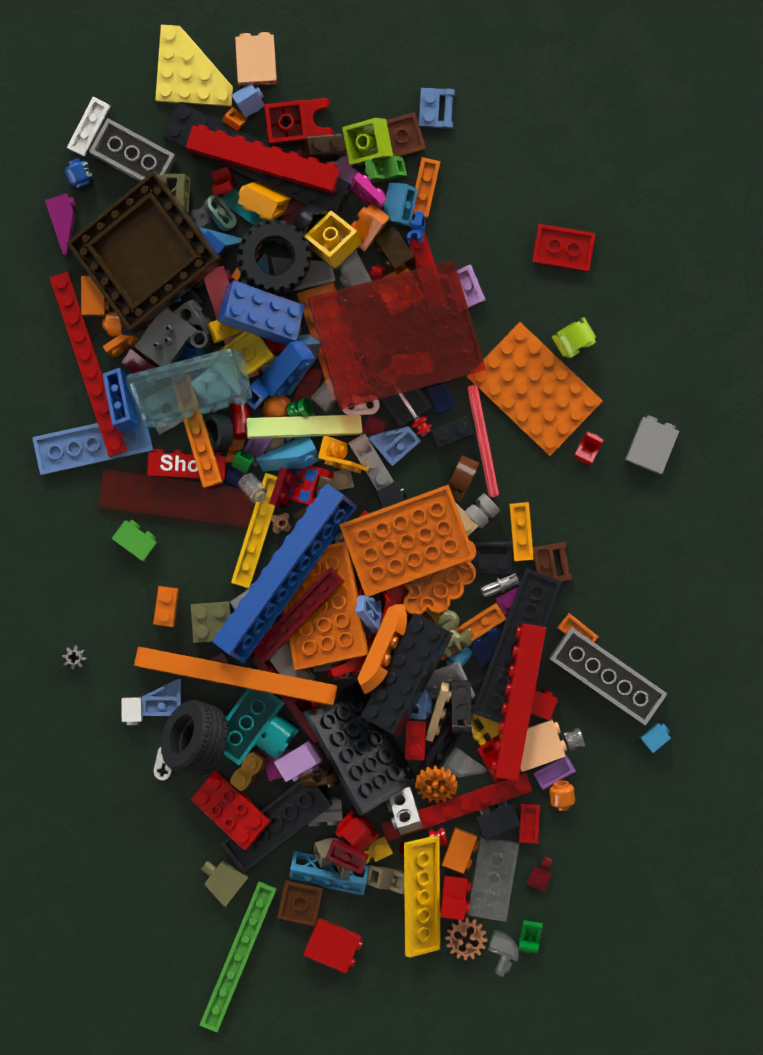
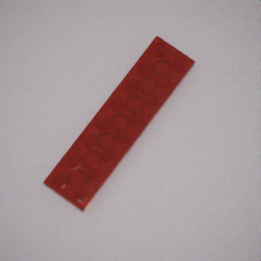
[98,469,256,528]

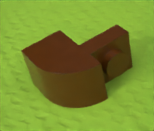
[448,455,479,503]

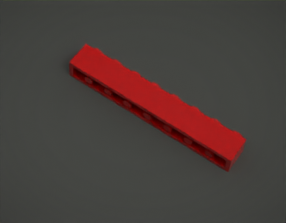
[186,124,341,194]
[491,623,546,781]

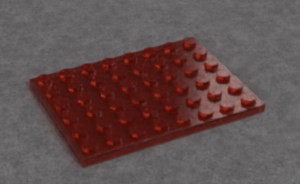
[307,260,486,410]

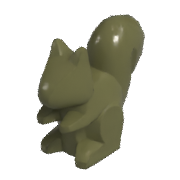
[437,610,472,658]

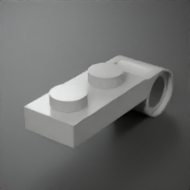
[348,433,394,490]

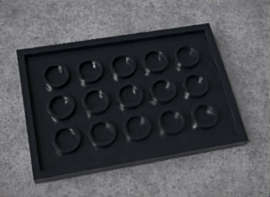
[303,681,416,816]

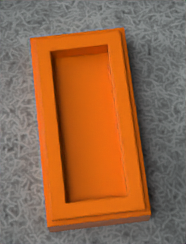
[557,613,599,642]

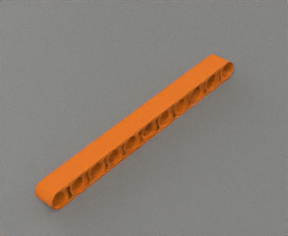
[134,647,337,705]

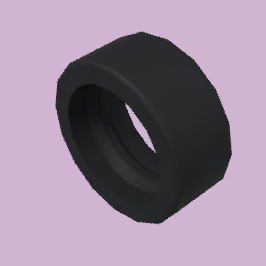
[204,414,234,451]

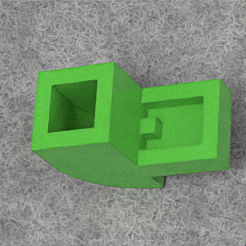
[365,156,407,183]

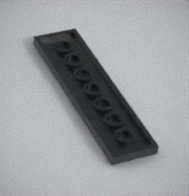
[471,568,562,723]

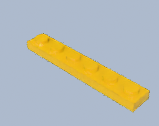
[231,473,277,588]

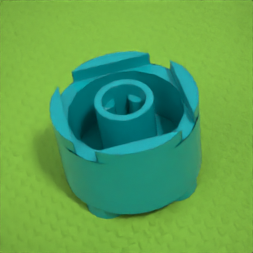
[255,713,299,759]

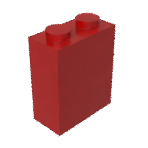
[304,917,363,973]

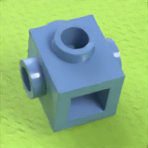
[410,691,434,721]

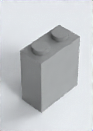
[625,415,679,475]

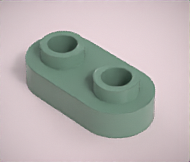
[204,195,236,231]

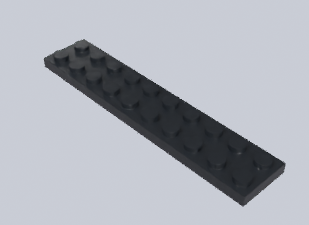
[163,102,350,214]

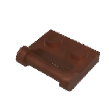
[533,542,573,581]

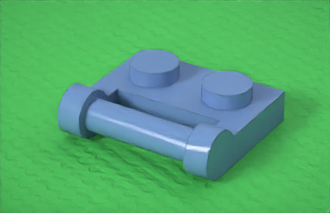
[419,88,455,129]

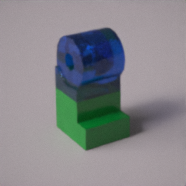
[224,449,256,489]

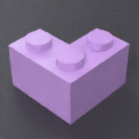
[274,739,327,782]

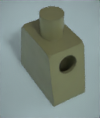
[201,861,249,907]

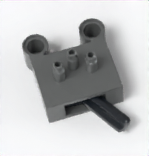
[121,307,211,380]

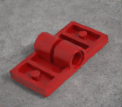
[191,770,271,851]

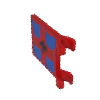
[289,465,334,505]

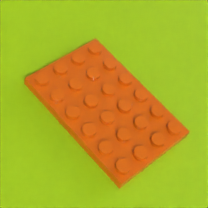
[467,322,603,456]
[339,485,475,596]
[284,541,369,671]

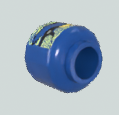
[65,158,93,188]

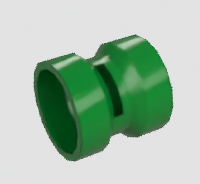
[287,397,313,417]

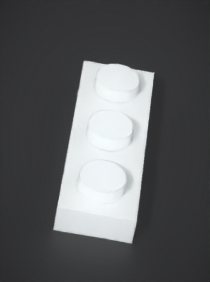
[67,97,111,157]

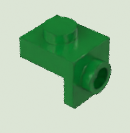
[519,920,543,953]

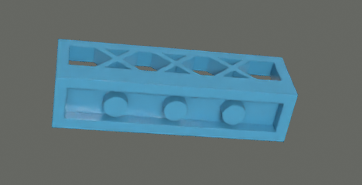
[288,851,370,896]

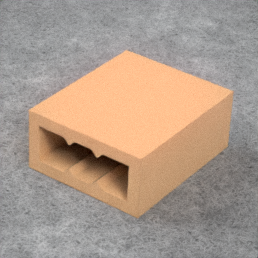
[235,32,277,86]
[520,719,567,772]

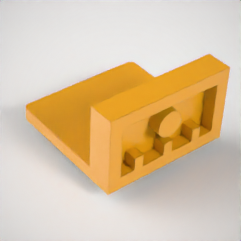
[318,436,369,474]

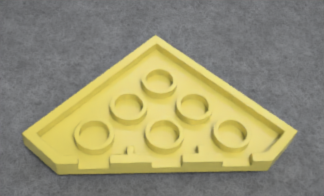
[155,25,233,107]

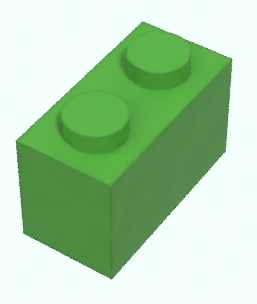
[112,520,158,562]

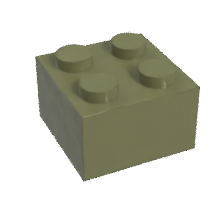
[191,601,232,643]

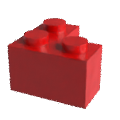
[440,874,471,920]

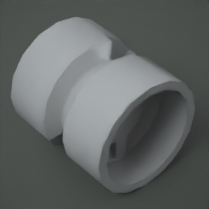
[465,493,501,529]

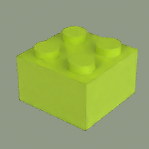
[342,118,393,165]

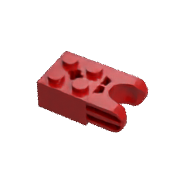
[264,98,334,145]

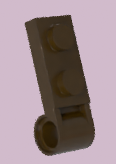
[301,768,339,788]

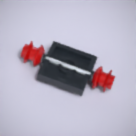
[379,366,432,437]

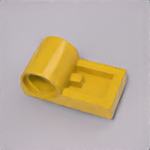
[207,320,244,343]

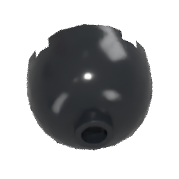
[294,204,329,235]

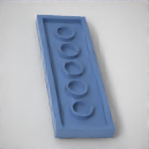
[32,413,153,475]

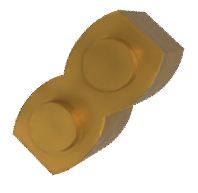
[230,750,269,791]

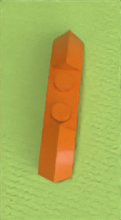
[358,604,407,694]

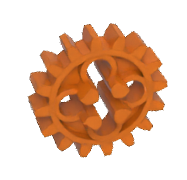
[415,766,458,803]

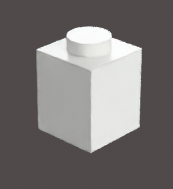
[122,698,143,725]

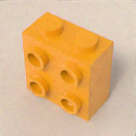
[238,181,292,220]

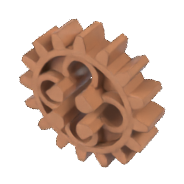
[445,917,487,960]

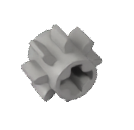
[62,645,87,669]

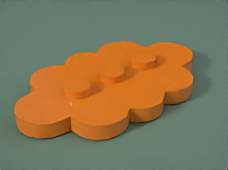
[403,540,476,615]

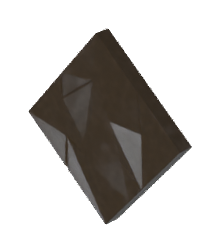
[66,170,224,334]

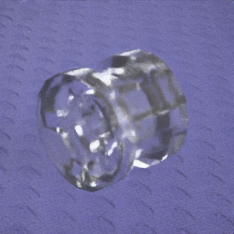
[564,728,585,751]

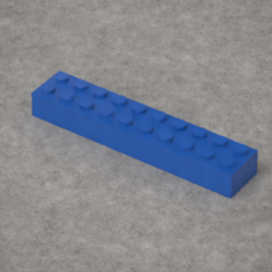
[213,484,357,663]

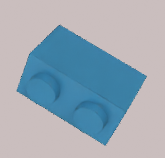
[383,183,418,226]

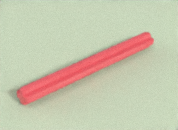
[467,385,499,497]

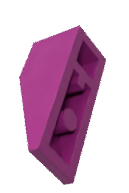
[45,193,77,257]

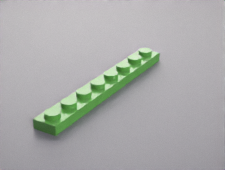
[200,881,277,1032]

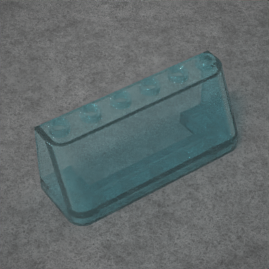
[126,349,252,428]

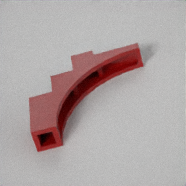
[326,584,410,680]

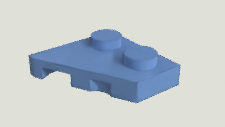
[368,426,421,466]

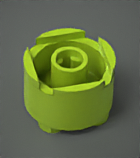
[552,317,596,358]

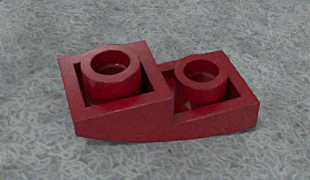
[122,347,166,385]

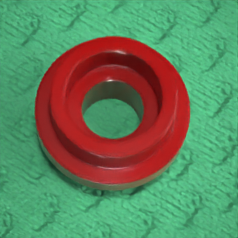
[367,264,386,280]

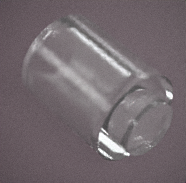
[238,473,267,503]

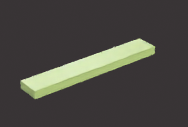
[246,415,362,439]

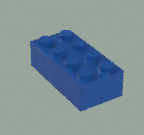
[217,280,305,346]

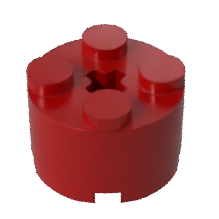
[335,808,380,852]

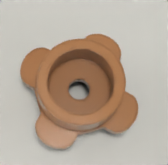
[271,513,291,533]

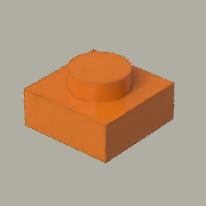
[222,107,248,131]

